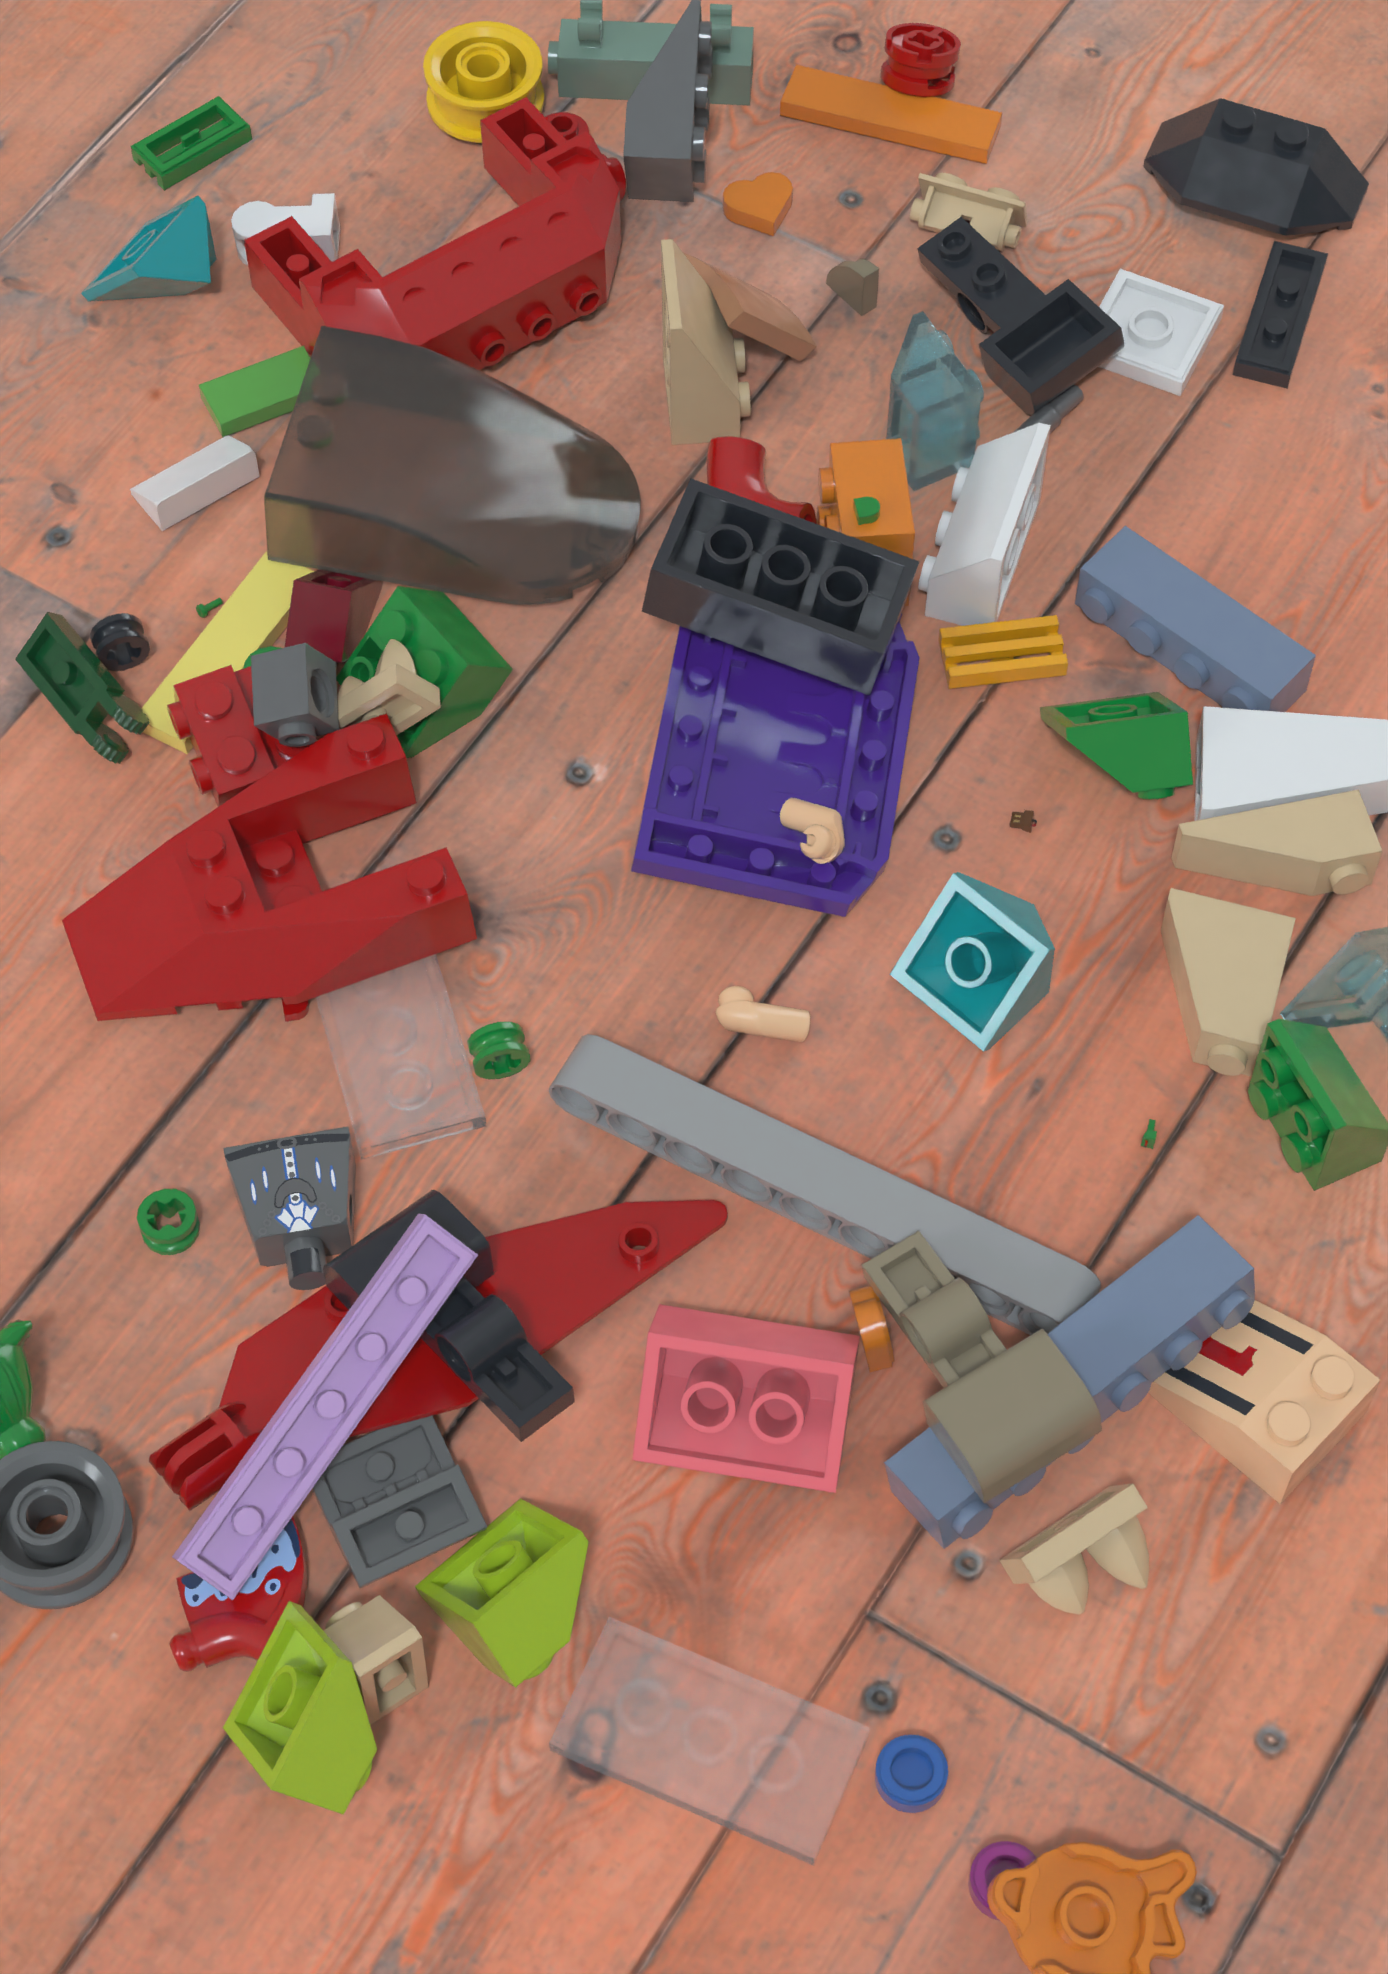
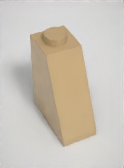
[1161,888,1296,1077]

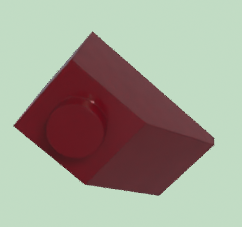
[284,566,383,668]

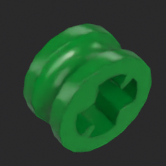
[467,1022,531,1080]
[137,1189,200,1255]

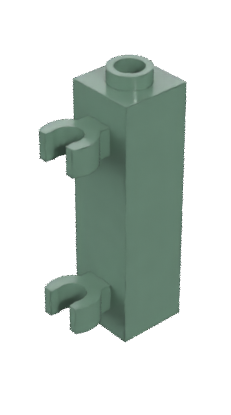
[548,0,754,106]

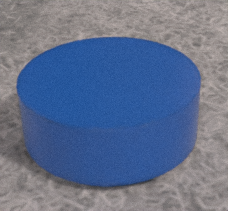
[875,1735,948,1813]

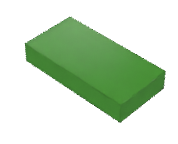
[199,346,328,437]

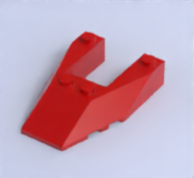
[62,713,477,1021]

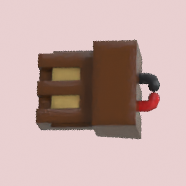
[1010,810,1037,833]

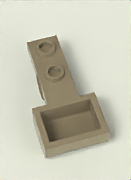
[862,1231,1102,1503]

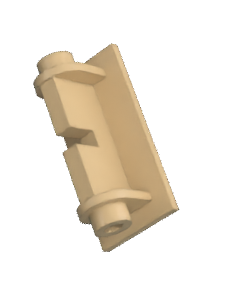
[910,173,1028,251]

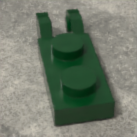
[15,612,150,764]

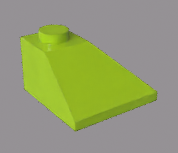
[415,1498,589,1688]
[223,1601,377,1815]

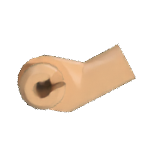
[780,798,845,864]
[715,986,810,1042]

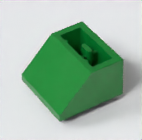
[336,586,513,758]
[1248,1019,1388,1191]

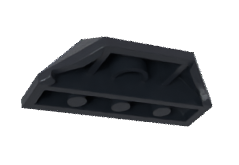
[1143,98,1369,236]

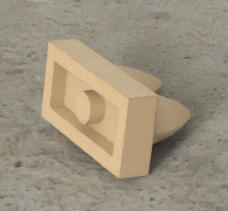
[316,639,441,741]
[999,1483,1149,1615]

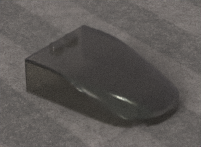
[264,326,641,605]

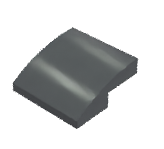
[312,1416,487,1589]

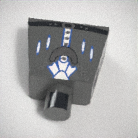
[224,1126,356,1290]

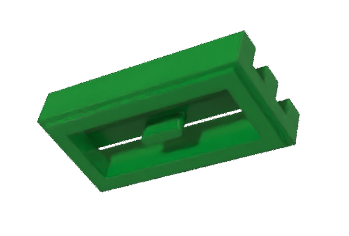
[130,96,252,191]

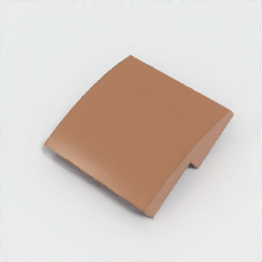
[684,253,817,361]

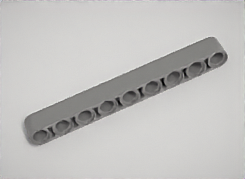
[549,1034,1101,1335]

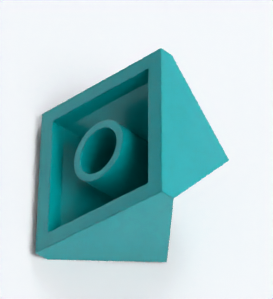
[81,195,217,302]
[889,872,1055,1052]

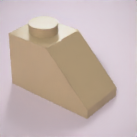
[323,1595,429,1725]

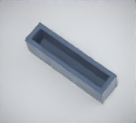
[1075,526,1316,712]

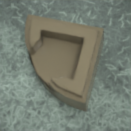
[826,258,879,316]

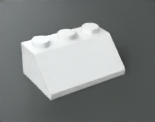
[918,423,1051,626]

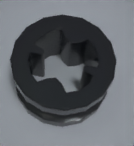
[90,613,150,671]

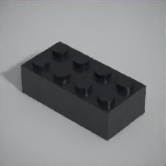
[641,478,919,695]

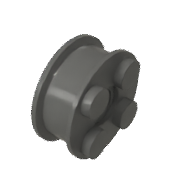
[0,1441,133,1609]

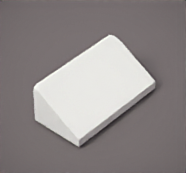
[130,435,260,531]

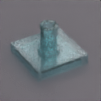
[1280,927,1388,1044]

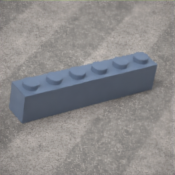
[884,1215,1255,1549]

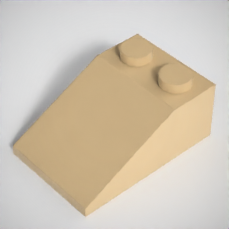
[661,239,751,445]

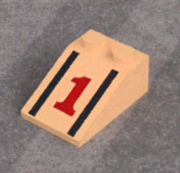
[1148,1300,1380,1504]

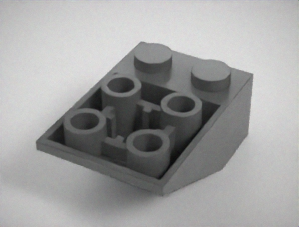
[623,0,713,202]

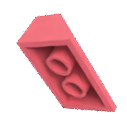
[632,1304,860,1493]

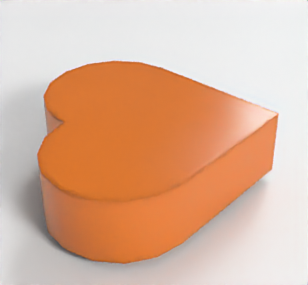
[723,172,793,236]
[849,1286,895,1372]

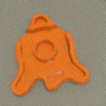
[987,1842,1197,1974]

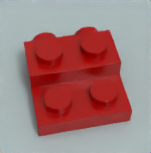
[167,665,316,807]

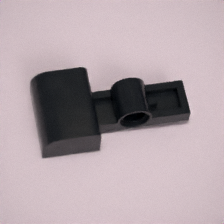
[917,217,1124,415]
[323,1190,575,1442]

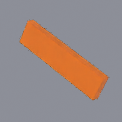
[780,64,1002,164]

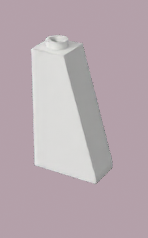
[1194,706,1388,821]

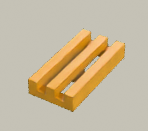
[938,615,1068,689]

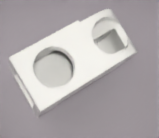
[231,193,340,266]

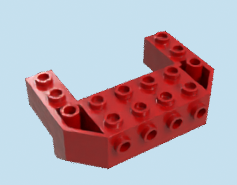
[244,97,621,402]

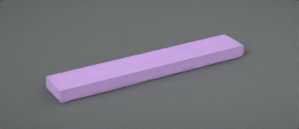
[172,1213,478,1600]

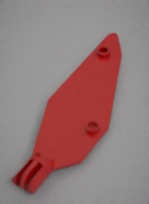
[149,1200,728,1511]

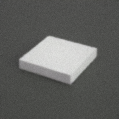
[1098,269,1224,396]

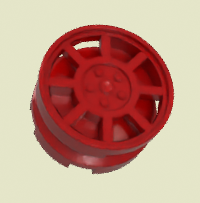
[880,23,961,97]

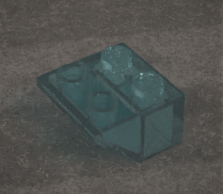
[886,311,984,491]

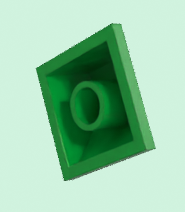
[1040,692,1193,799]

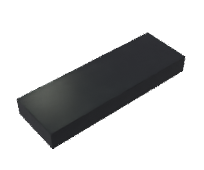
[1233,241,1328,389]

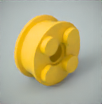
[423,21,544,143]

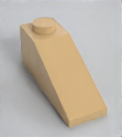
[1171,789,1382,896]

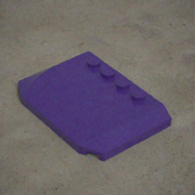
[631,613,920,917]

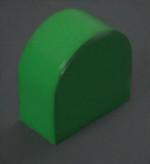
[853,497,880,525]

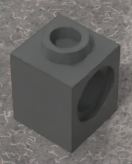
[251,643,339,747]

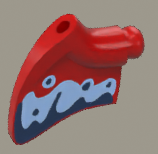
[169,1516,307,1672]

